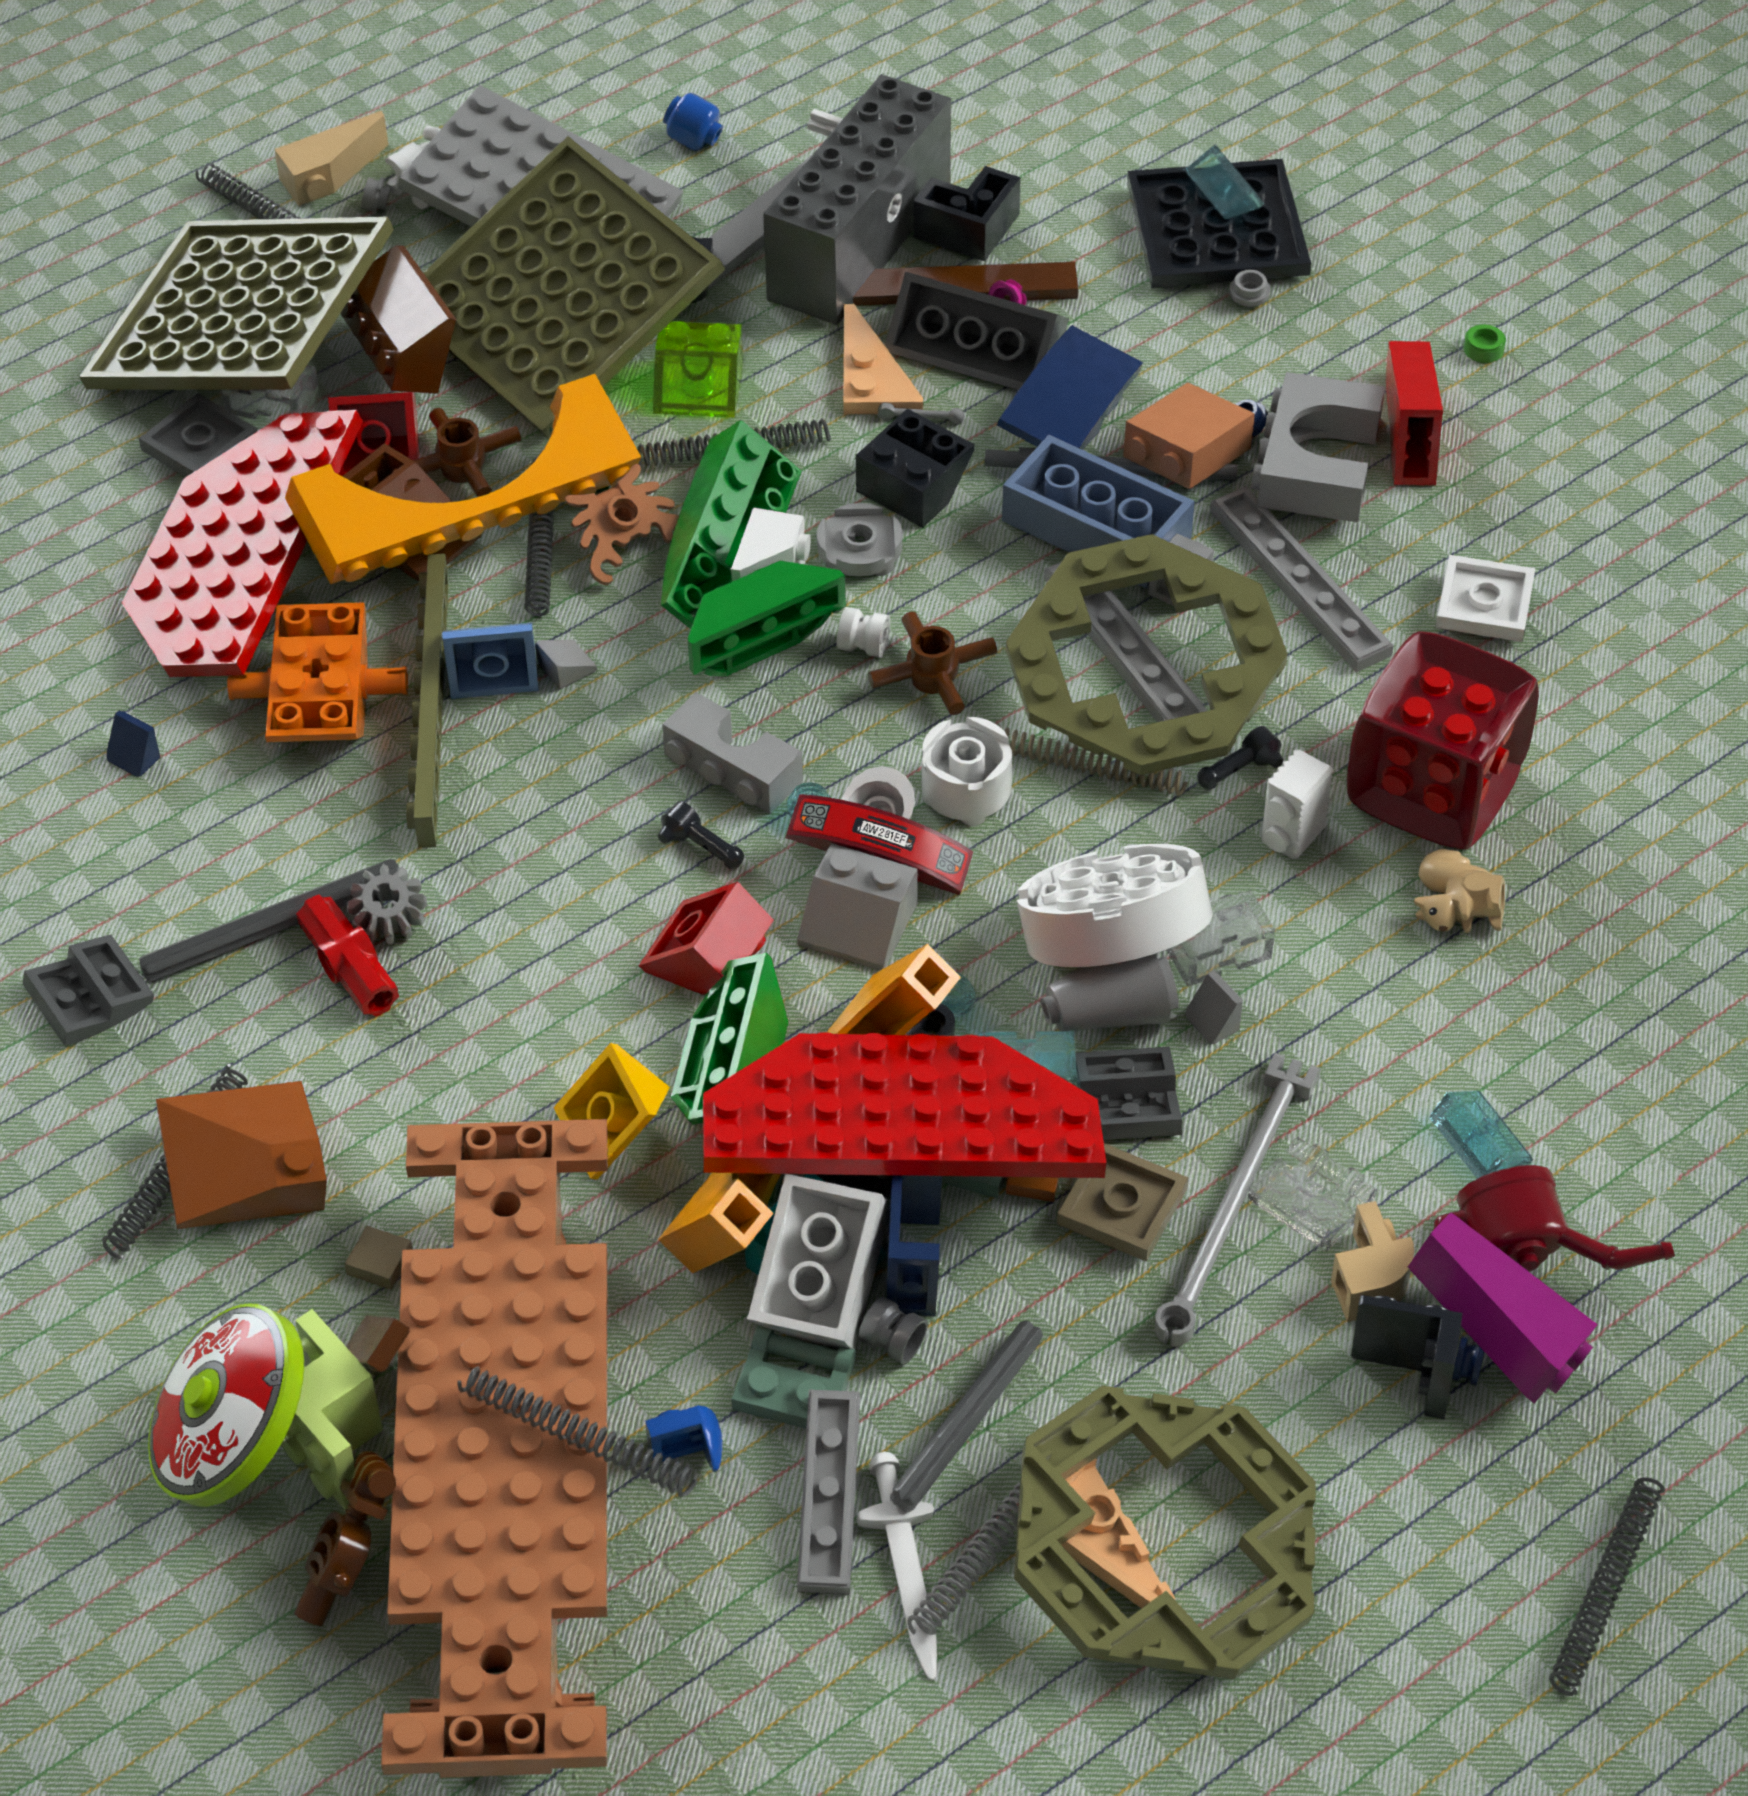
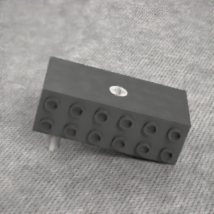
[763,74,951,325]

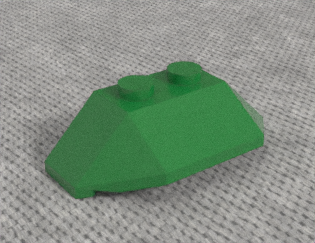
[687,560,846,677]
[671,952,789,1125]

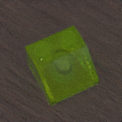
[653,321,743,418]

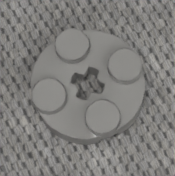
[817,503,902,576]

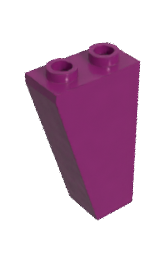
[1407,1212,1598,1404]

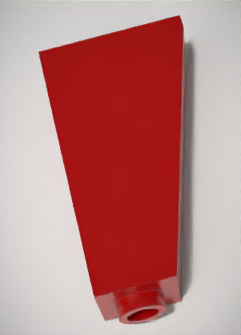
[1385,341,1443,485]

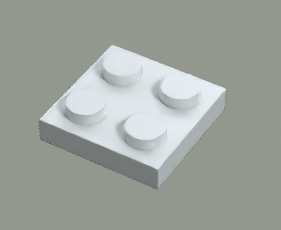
[1436,555,1535,642]

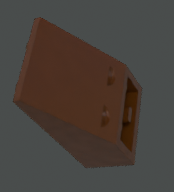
[342,443,482,582]

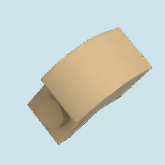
[1331,1201,1414,1322]

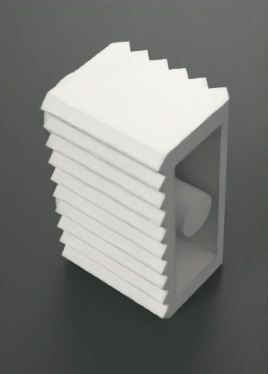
[1261,750,1334,859]

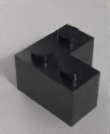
[914,166,1021,261]

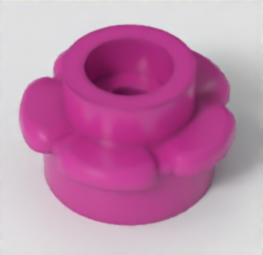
[988,279,1026,305]

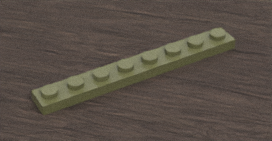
[406,554,449,847]

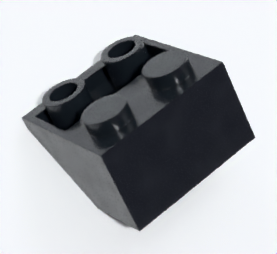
[856,408,974,528]

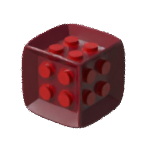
[1346,631,1539,850]

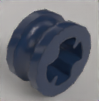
[1452,1336,1485,1386]

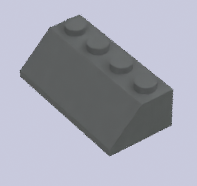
[885,271,1069,390]

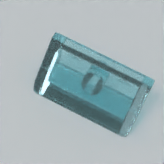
[1185,144,1264,219]
[1430,1091,1533,1179]

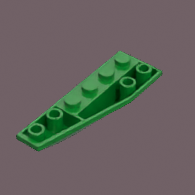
[661,420,802,629]

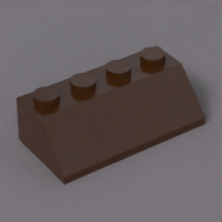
[340,245,456,394]

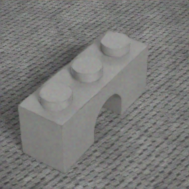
[662,692,803,814]

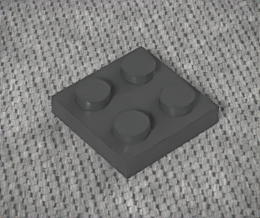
[139,393,258,477]

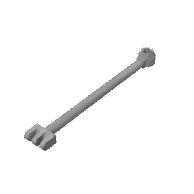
[1154,1053,1321,1347]

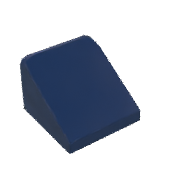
[106,710,160,777]

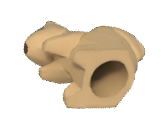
[1414,849,1505,933]

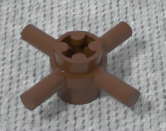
[413,408,522,497]
[868,611,997,715]

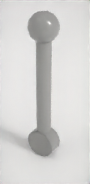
[878,403,965,424]

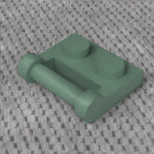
[731,1325,856,1429]

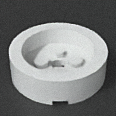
[1017,844,1213,967]

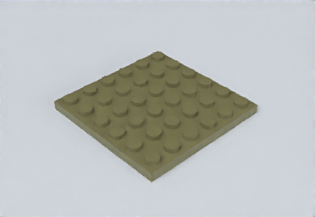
[423,136,725,439]
[79,217,394,390]

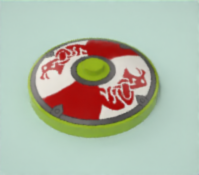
[148,1303,304,1507]

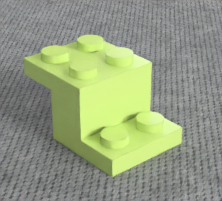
[282,1309,383,1510]

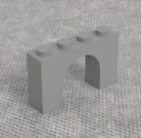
[1251,372,1385,522]

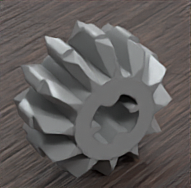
[347,863,427,945]

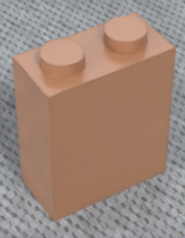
[1123,382,1255,489]

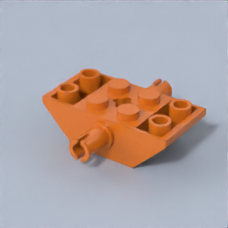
[227,602,409,742]

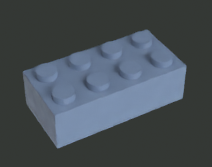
[1002,435,1194,589]

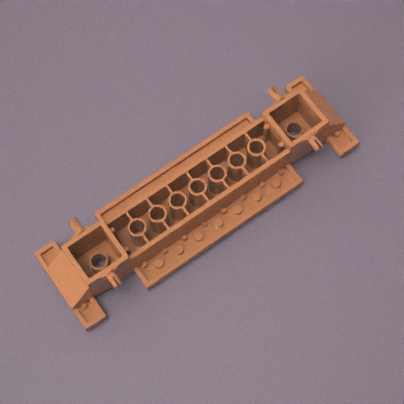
[381,1119,608,1778]

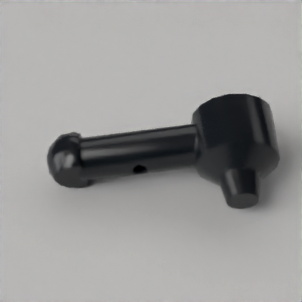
[1197,726,1284,789]
[657,801,744,869]

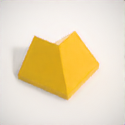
[553,1043,670,1180]

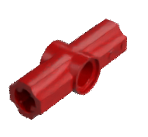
[296,894,399,1017]

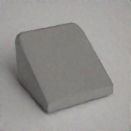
[535,640,597,689]
[1185,970,1243,1044]

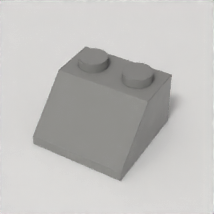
[797,843,917,970]

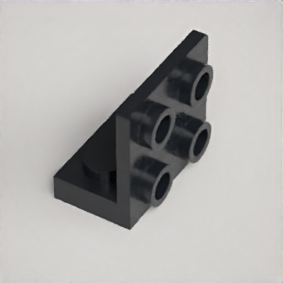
[1351,1295,1463,1419]

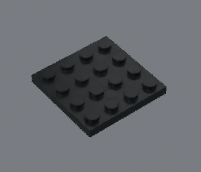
[1127,158,1311,288]

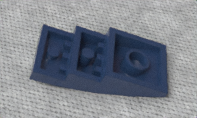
[997,325,1143,450]

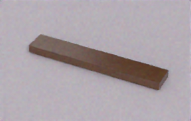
[853,262,1078,306]

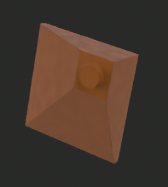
[156,1081,327,1229]

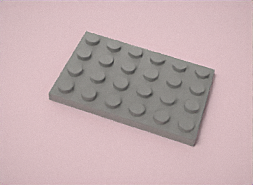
[398,85,683,227]

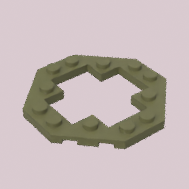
[1006,534,1288,775]
[1014,1385,1316,1679]

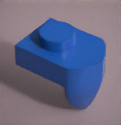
[645,1406,723,1472]

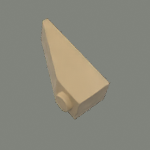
[274,111,388,206]

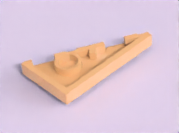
[843,304,923,414]
[1061,1458,1175,1608]

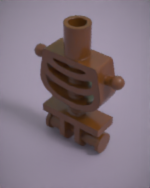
[294,1451,396,1626]

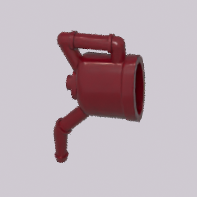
[1433,1165,1675,1272]

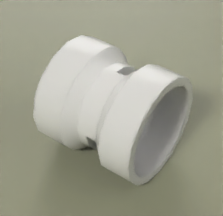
[837,607,890,658]

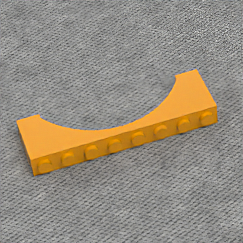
[285,374,641,584]
[658,944,961,1273]

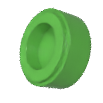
[1463,324,1506,363]

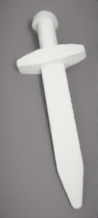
[856,1452,937,1680]

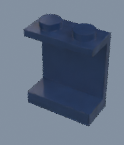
[886,1175,942,1316]

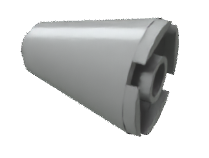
[1041,954,1179,1032]

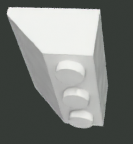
[747,1174,891,1349]

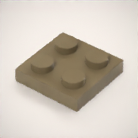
[1057,1143,1189,1262]

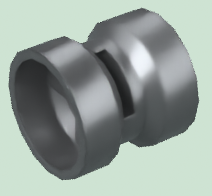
[858,1296,928,1365]

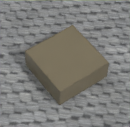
[345,1225,413,1290]

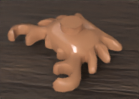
[565,464,679,586]

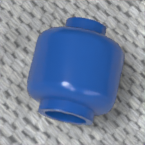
[663,93,723,151]

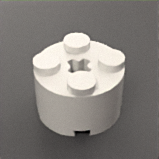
[922,717,1012,826]

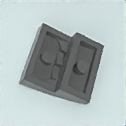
[23,934,154,1046]
[1075,1046,1182,1140]

